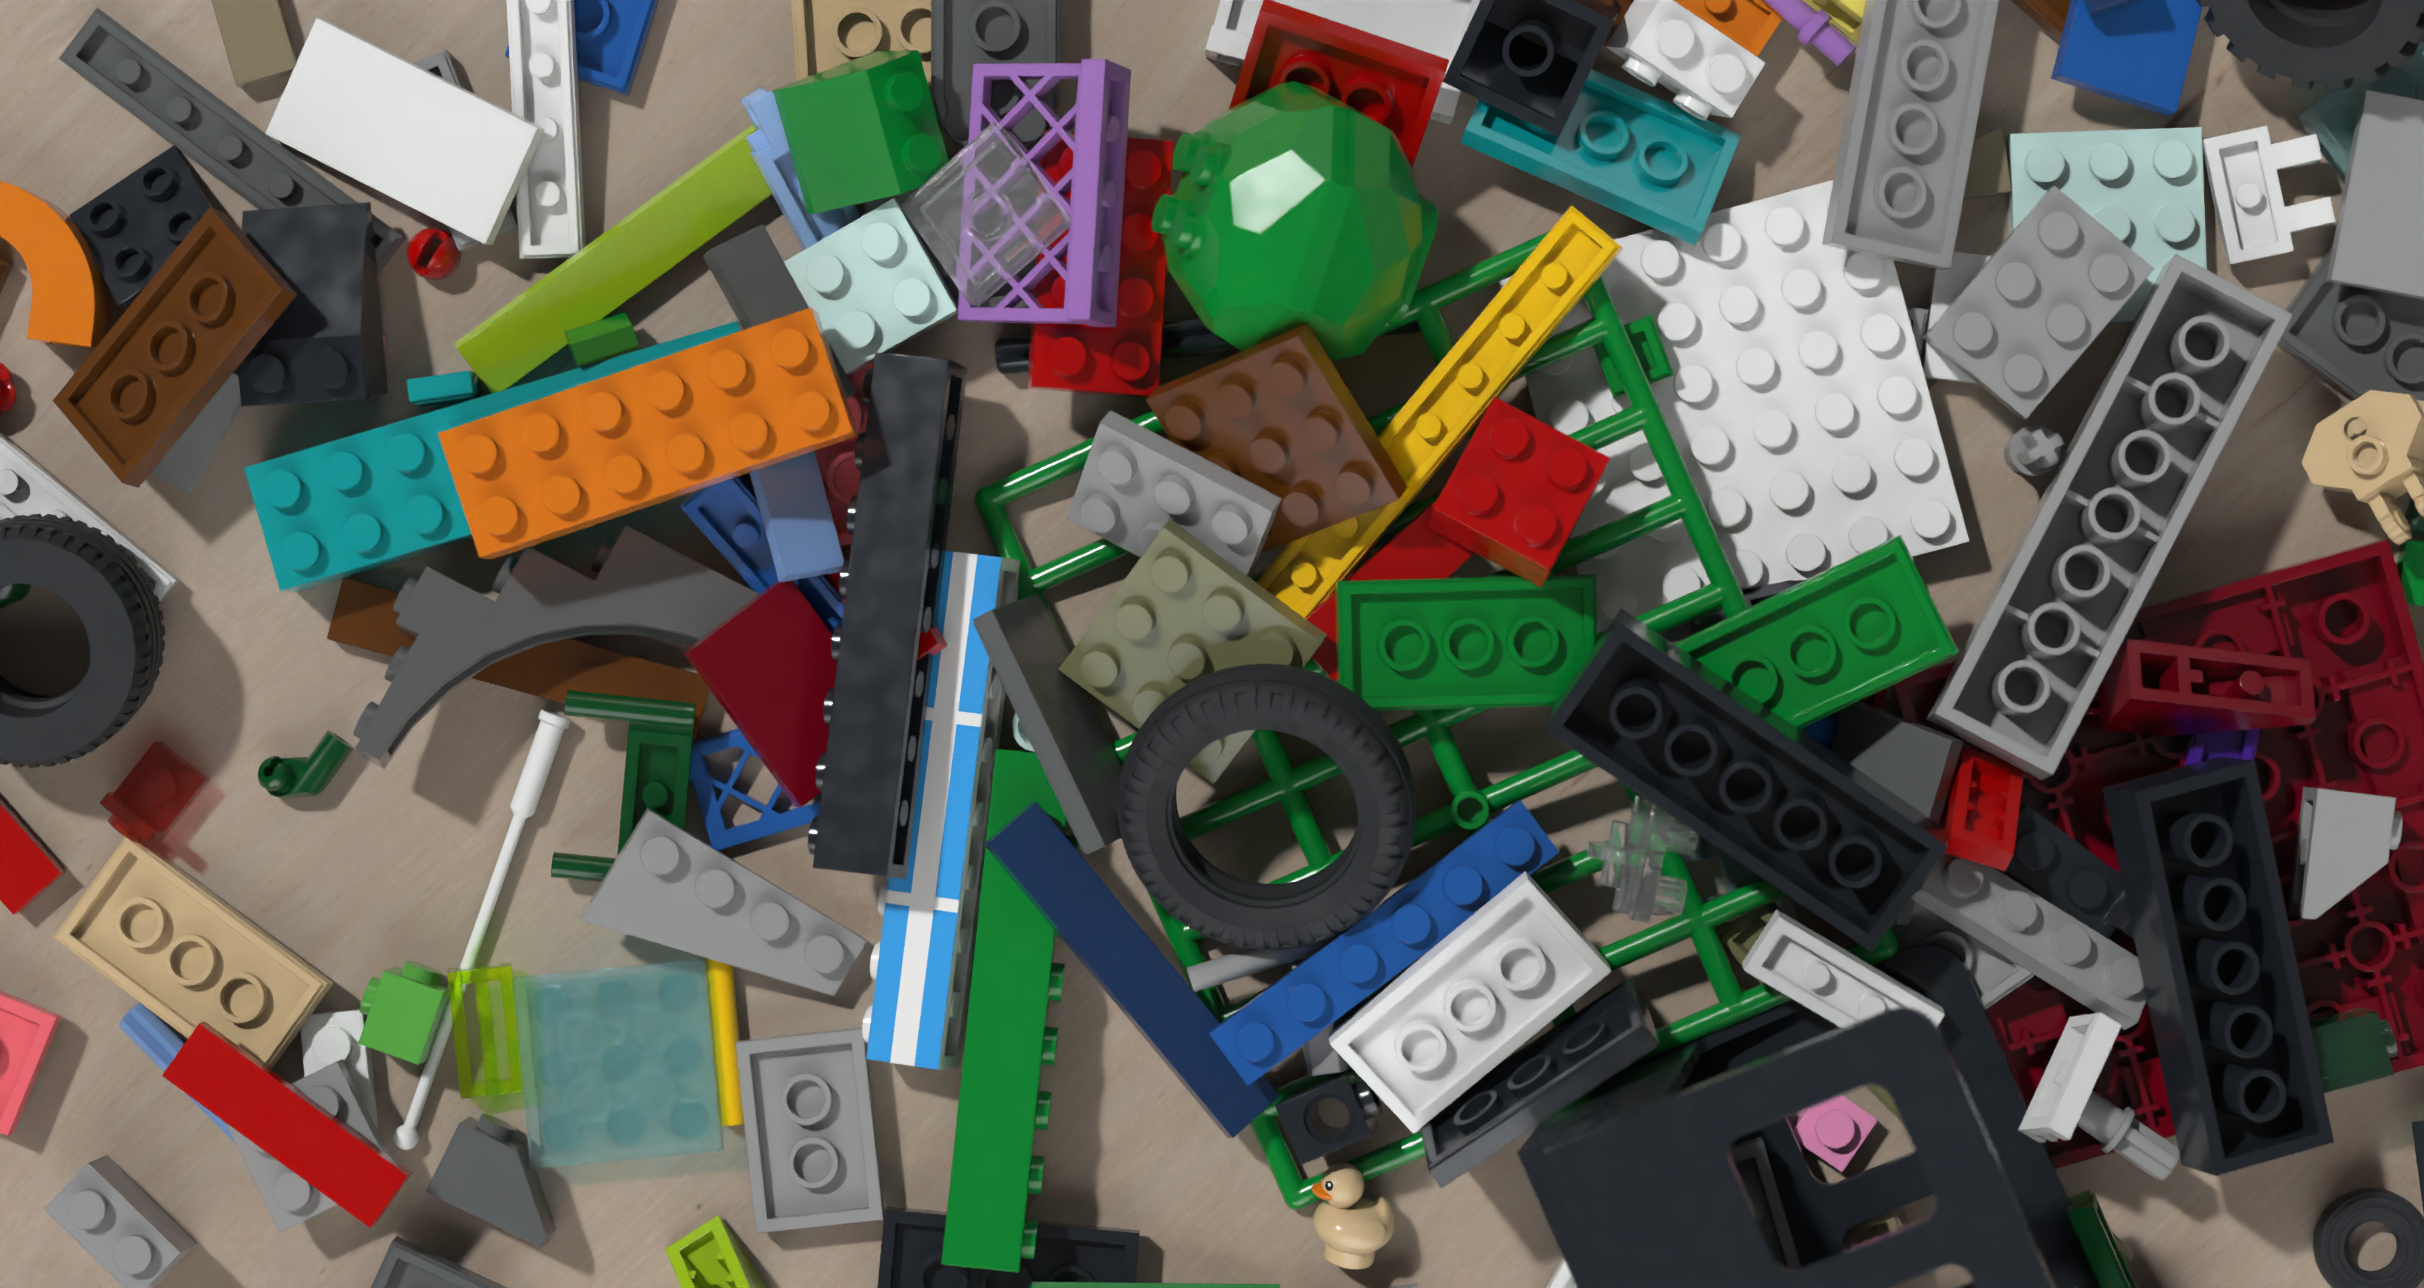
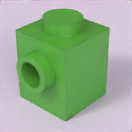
[358,961,453,1065]

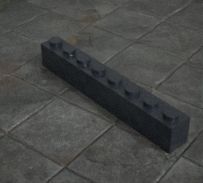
[808,352,968,879]

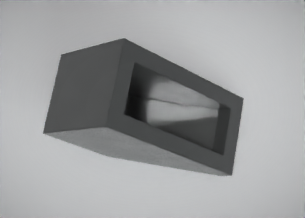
[426,1113,556,1248]

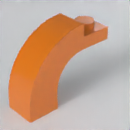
[0,181,110,350]

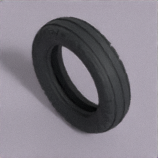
[1117,664,1416,950]

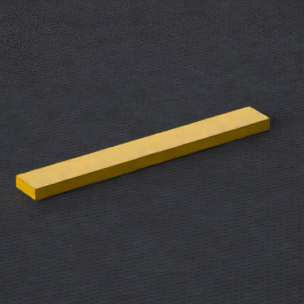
[1256,205,1623,618]

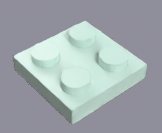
[784,198,958,375]

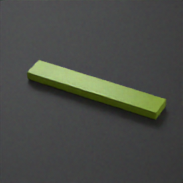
[454,124,772,393]

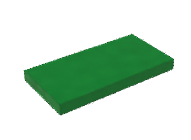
[1675,534,1959,729]
[1335,574,1597,711]

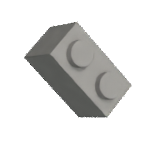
[44,1155,197,1288]

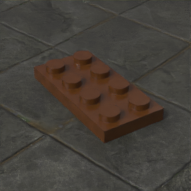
[53,208,297,488]

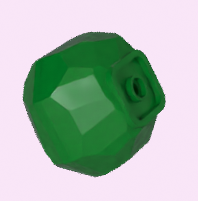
[1152,81,1438,360]

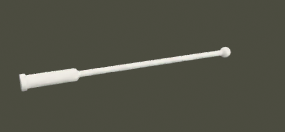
[393,709,571,1150]

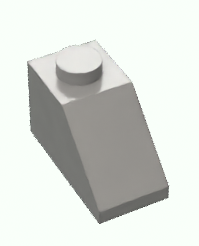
[2288,787,2402,920]

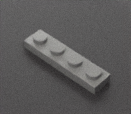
[1911,853,2147,1030]

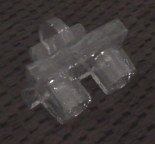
[1586,796,1699,923]

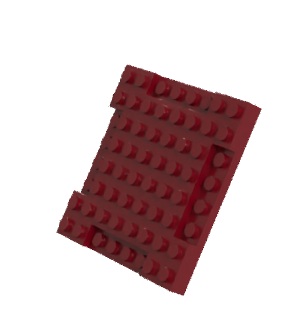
[1888,539,2424,1169]

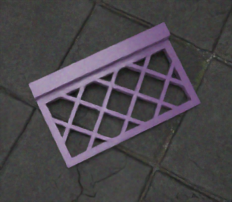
[957,59,1131,327]

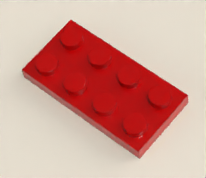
[1027,130,1174,398]

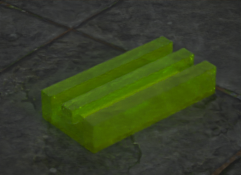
[447,962,525,1099]

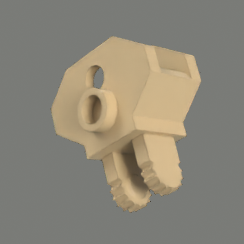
[2301,390,2424,545]

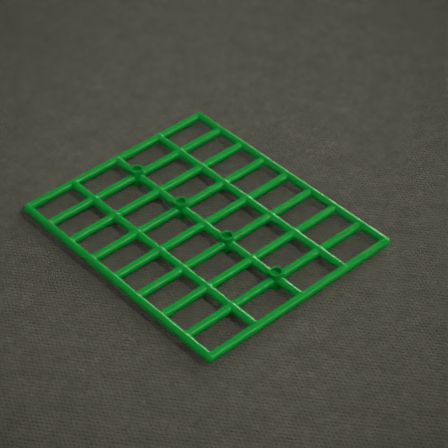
[975,231,1898,1210]

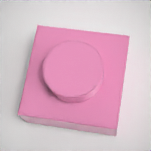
[1792,1095,1878,1172]

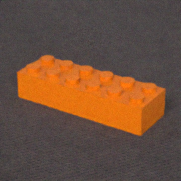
[438,307,859,559]

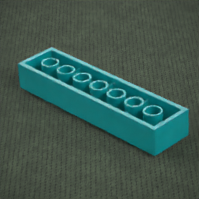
[244,321,744,592]

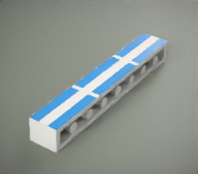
[862,551,1021,1070]

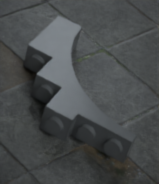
[353,525,759,769]

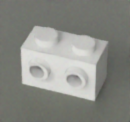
[1605,0,1765,121]

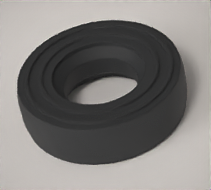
[2313,1188,2424,1288]

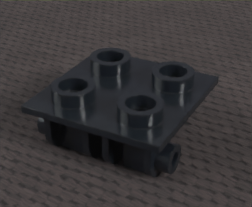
[69,145,211,308]

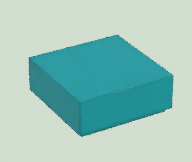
[406,370,483,408]

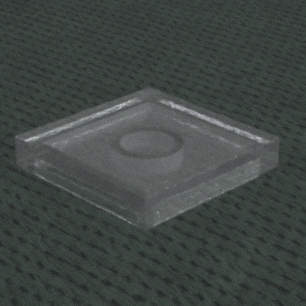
[900,122,1072,307]

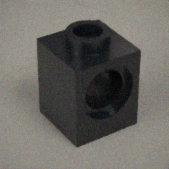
[1275,1067,1383,1165]

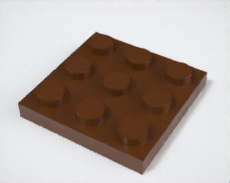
[1146,324,1408,553]

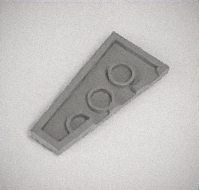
[580,808,867,996]

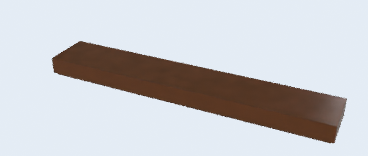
[327,577,711,739]

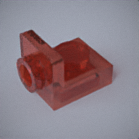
[100,741,210,843]

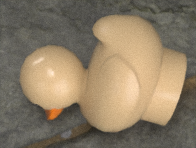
[1312,1162,1395,1269]

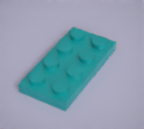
[1460,69,1742,246]

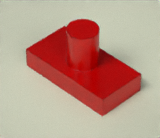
[1945,747,2024,871]

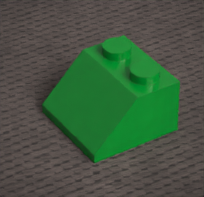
[773,50,952,214]

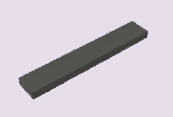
[59,8,406,276]

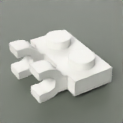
[2202,126,2336,266]

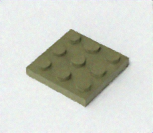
[1058,519,1327,784]

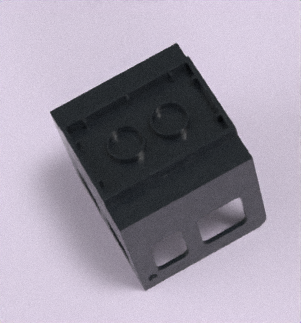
[1517,943,2101,1288]

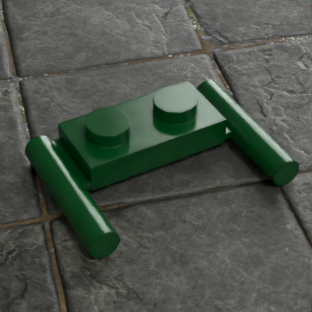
[551,690,696,882]

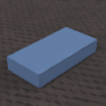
[750,451,844,583]

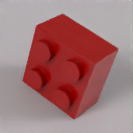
[1427,397,1610,588]

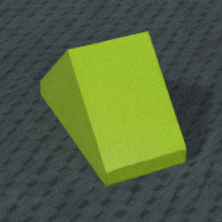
[665,1215,766,1288]

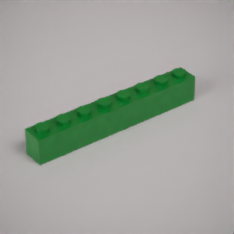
[941,749,1078,1272]

